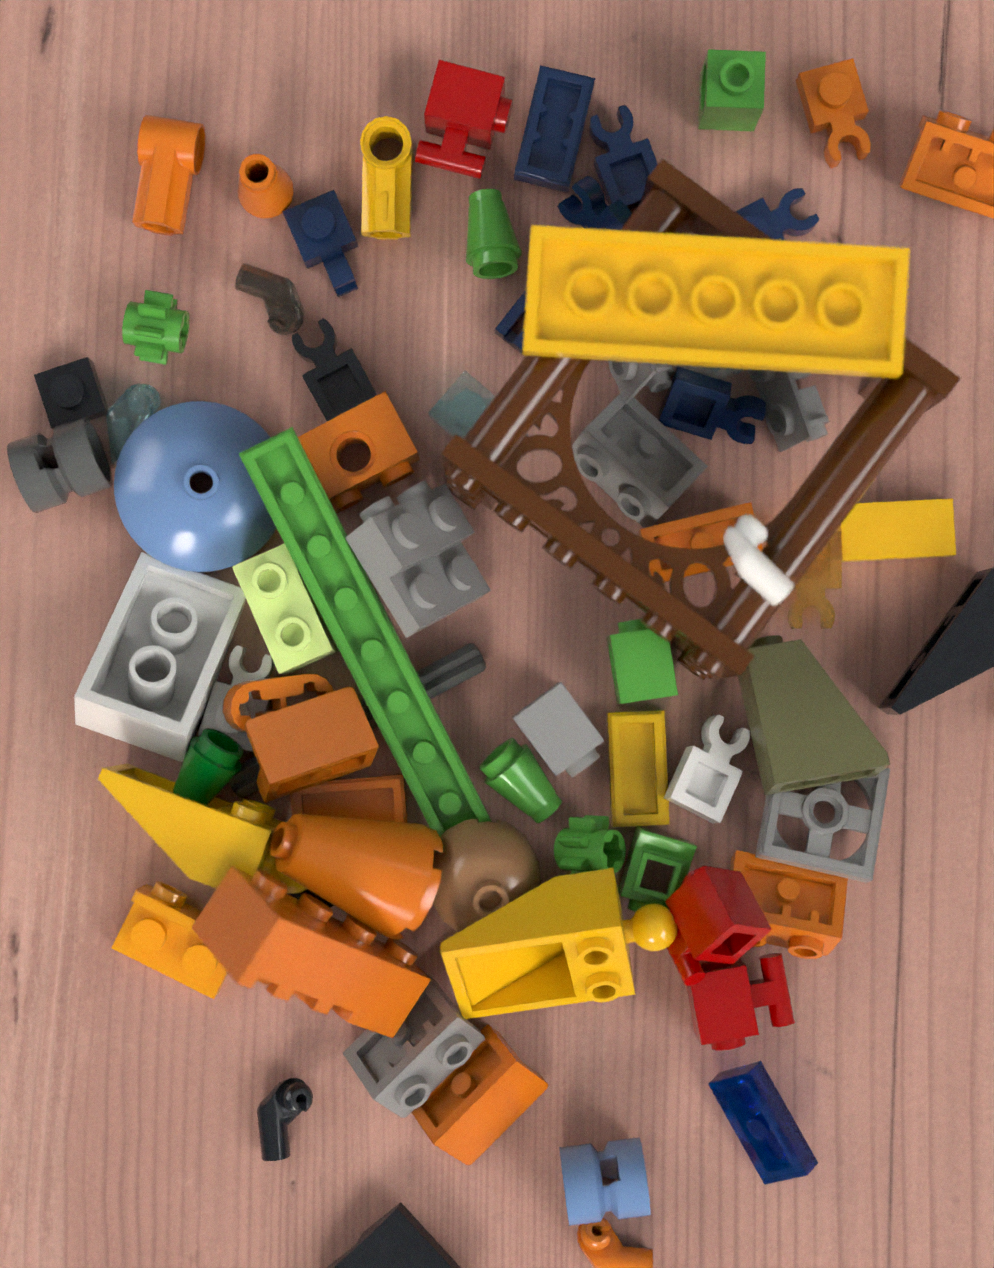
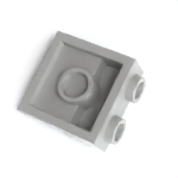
[345,481,491,638]

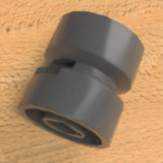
[7,417,113,513]

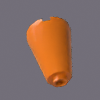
[270,814,443,940]

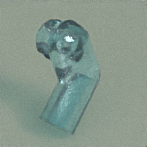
[106,384,161,464]

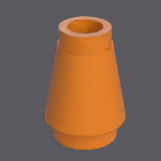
[238,154,294,219]

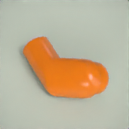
[577,1218,653,1268]

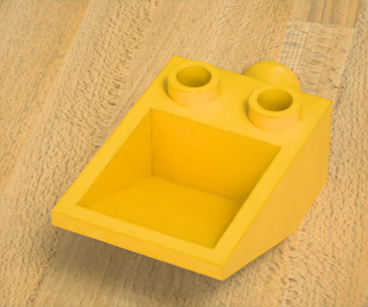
[98,763,307,894]
[440,868,677,1019]

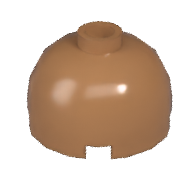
[432,819,541,932]

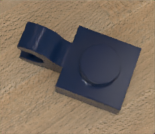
[283,190,358,297]

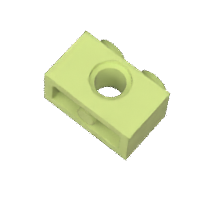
[232,543,339,674]

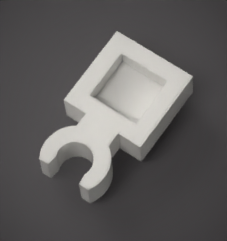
[198,645,275,752]
[664,714,750,823]

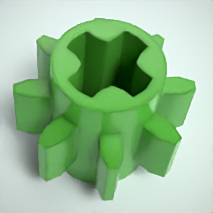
[122,290,190,365]
[554,815,626,874]

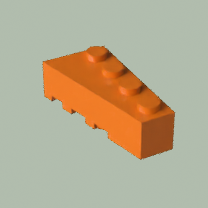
[191,866,431,1038]

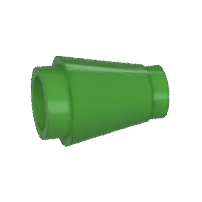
[466,189,522,279]
[479,738,562,824]

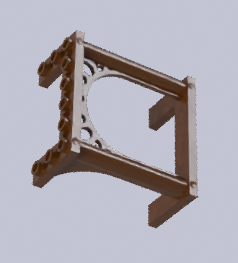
[441,158,961,680]

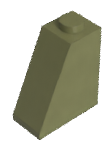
[738,635,890,795]

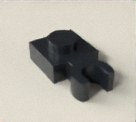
[292,318,377,421]

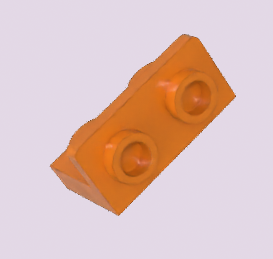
[899,110,994,219]
[730,850,848,959]

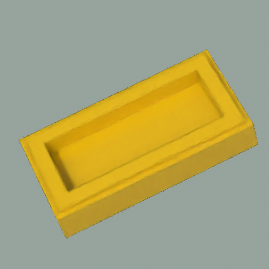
[837,498,956,562]
[606,710,670,827]

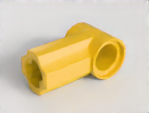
[360,116,414,240]

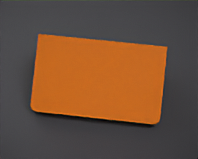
[245,687,379,803]
[411,1024,548,1166]

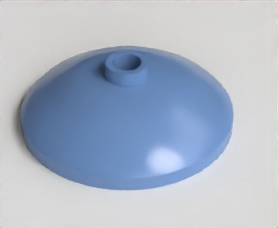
[114,401,276,572]

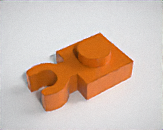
[796,58,871,168]

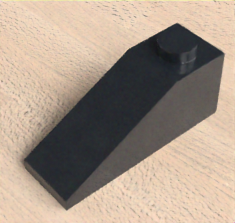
[878,568,994,715]

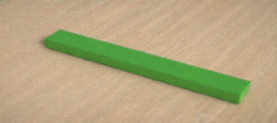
[239,427,492,837]

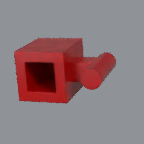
[415,60,513,179]
[665,865,772,986]
[686,953,795,1051]

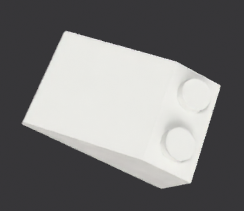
[74,552,246,762]

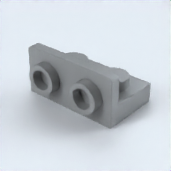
[572,394,708,528]
[343,973,485,1118]

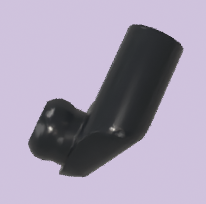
[257,1078,313,1161]

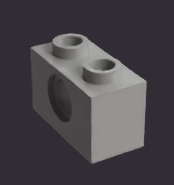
[512,682,604,777]

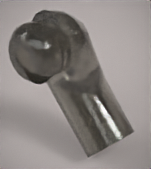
[235,263,304,335]

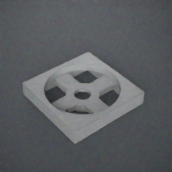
[755,768,890,883]

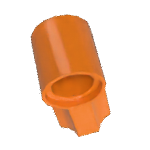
[132,115,206,236]

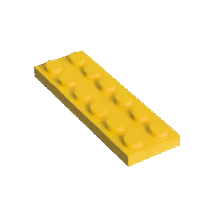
[523,225,910,378]

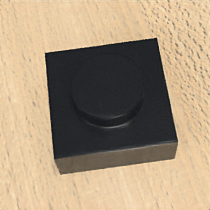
[34,357,110,430]

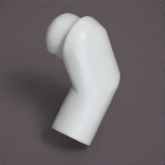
[723,515,794,606]

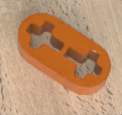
[223,674,334,733]

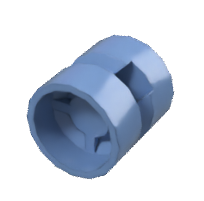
[559,1137,651,1226]

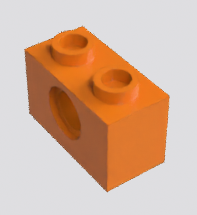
[298,391,420,513]

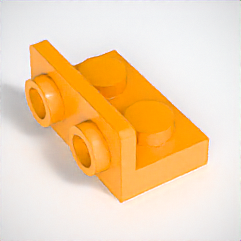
[111,881,228,999]

